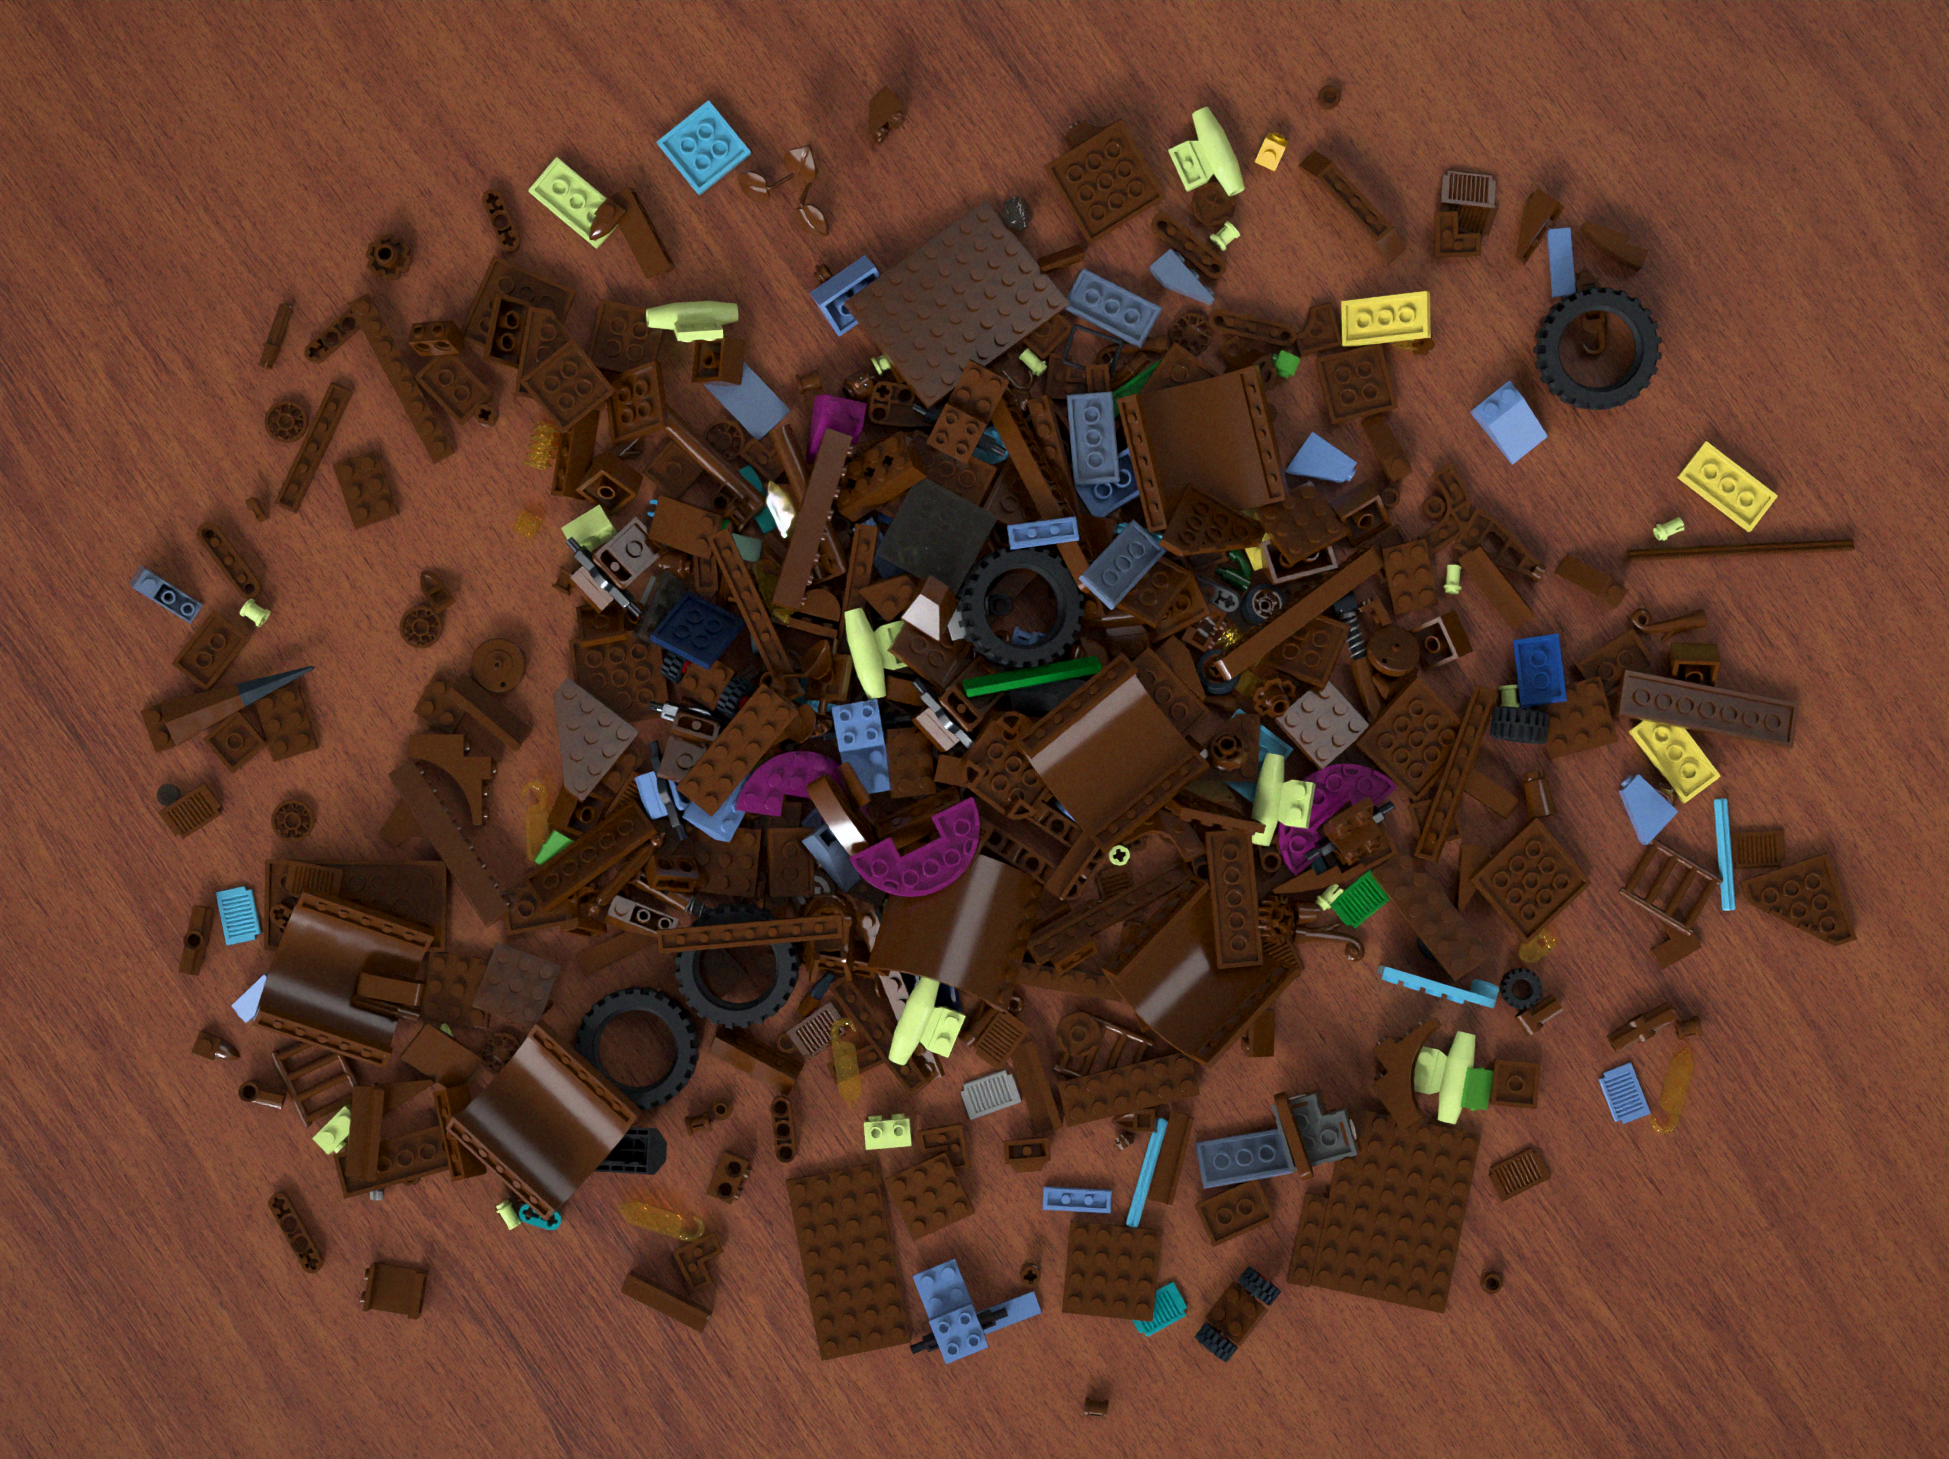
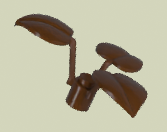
[737,145,829,237]
[749,639,832,743]

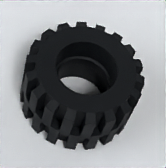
[1489,706,1550,744]

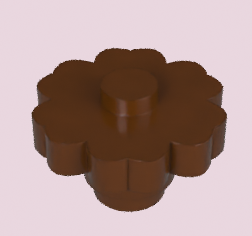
[365,234,413,281]
[1250,674,1297,718]

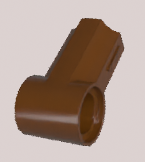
[1514,995,1563,1036]
[238,1080,287,1109]

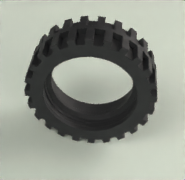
[1533,287,1662,410]
[957,546,1085,669]
[675,902,800,1028]
[574,986,700,1110]

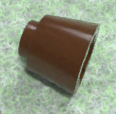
[1293,900,1320,925]

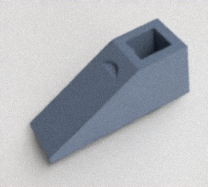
[1149,249,1215,306]
[129,564,203,624]
[802,822,861,893]

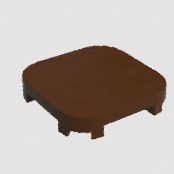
[959,710,1049,820]

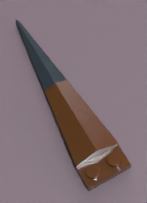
[140,666,315,753]

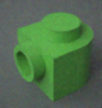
[1271,350,1301,379]

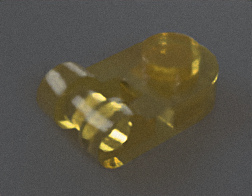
[1518,927,1559,964]

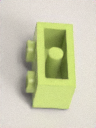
[561,504,617,552]
[312,1104,351,1155]
[864,1113,912,1150]

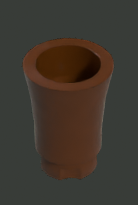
[1522,770,1559,820]

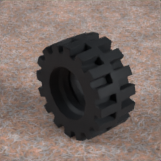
[1499,968,1543,1009]

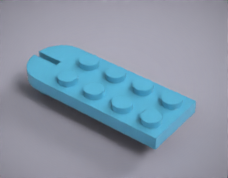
[1377,965,1499,1009]

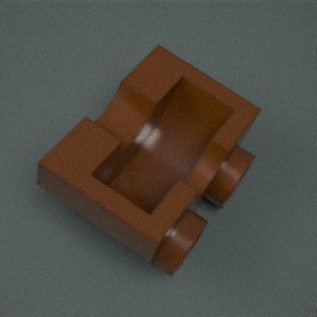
[1182,602,1228,652]

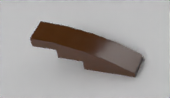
[1271,863,1366,894]

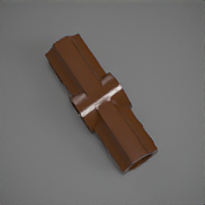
[178,905,214,976]
[1607,1003,1677,1053]

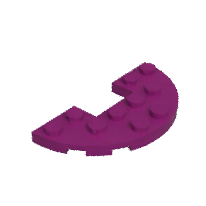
[735,751,867,823]
[1278,763,1397,877]
[849,797,980,897]

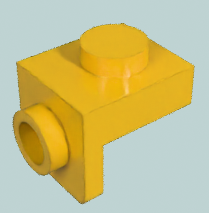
[1255,132,1288,171]

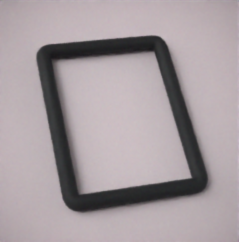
[1061,324,1123,378]

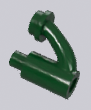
[1215,549,1252,592]

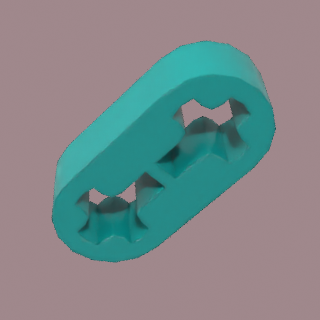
[519,1202,562,1230]

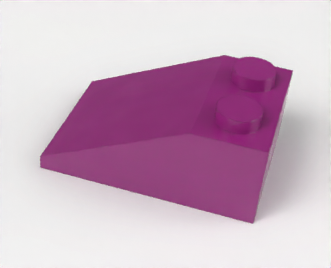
[805,394,866,465]

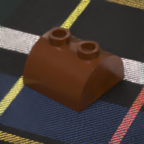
[796,584,842,625]

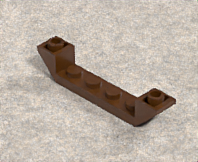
[1298,150,1406,264]

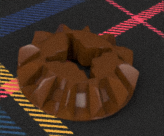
[810,712,834,737]

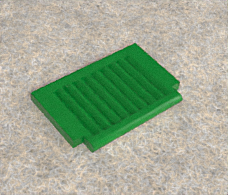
[1330,869,1389,929]

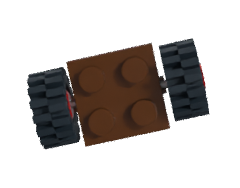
[661,651,756,719]
[1194,1266,1281,1362]

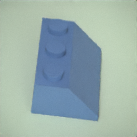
[810,255,880,336]
[683,774,750,842]

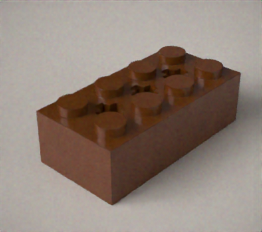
[835,431,927,522]

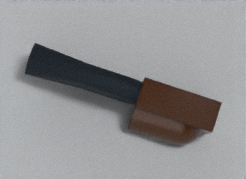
[797,971,834,1017]

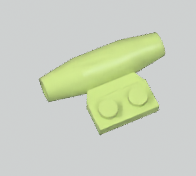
[1168,107,1245,196]
[646,301,738,342]
[844,607,907,700]
[1251,753,1316,846]
[888,977,965,1065]
[1414,1031,1476,1124]

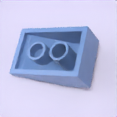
[1470,381,1548,465]
[1073,448,1140,517]

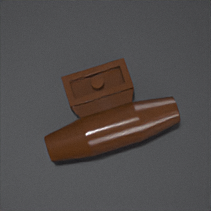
[1078,606,1169,660]

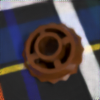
[1207,732,1251,771]

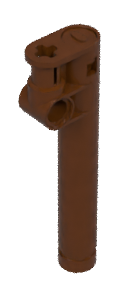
[662,403,769,534]
[769,424,849,588]

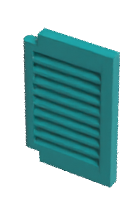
[1132,1281,1187,1337]

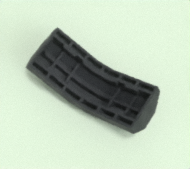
[1009,667,1095,713]
[594,1127,667,1175]

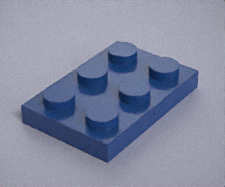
[1513,633,1567,707]

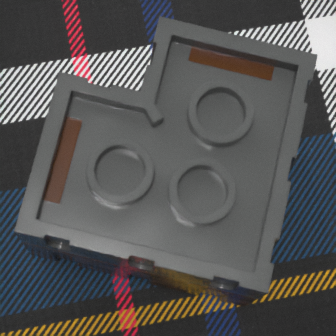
[1272,1089,1362,1172]

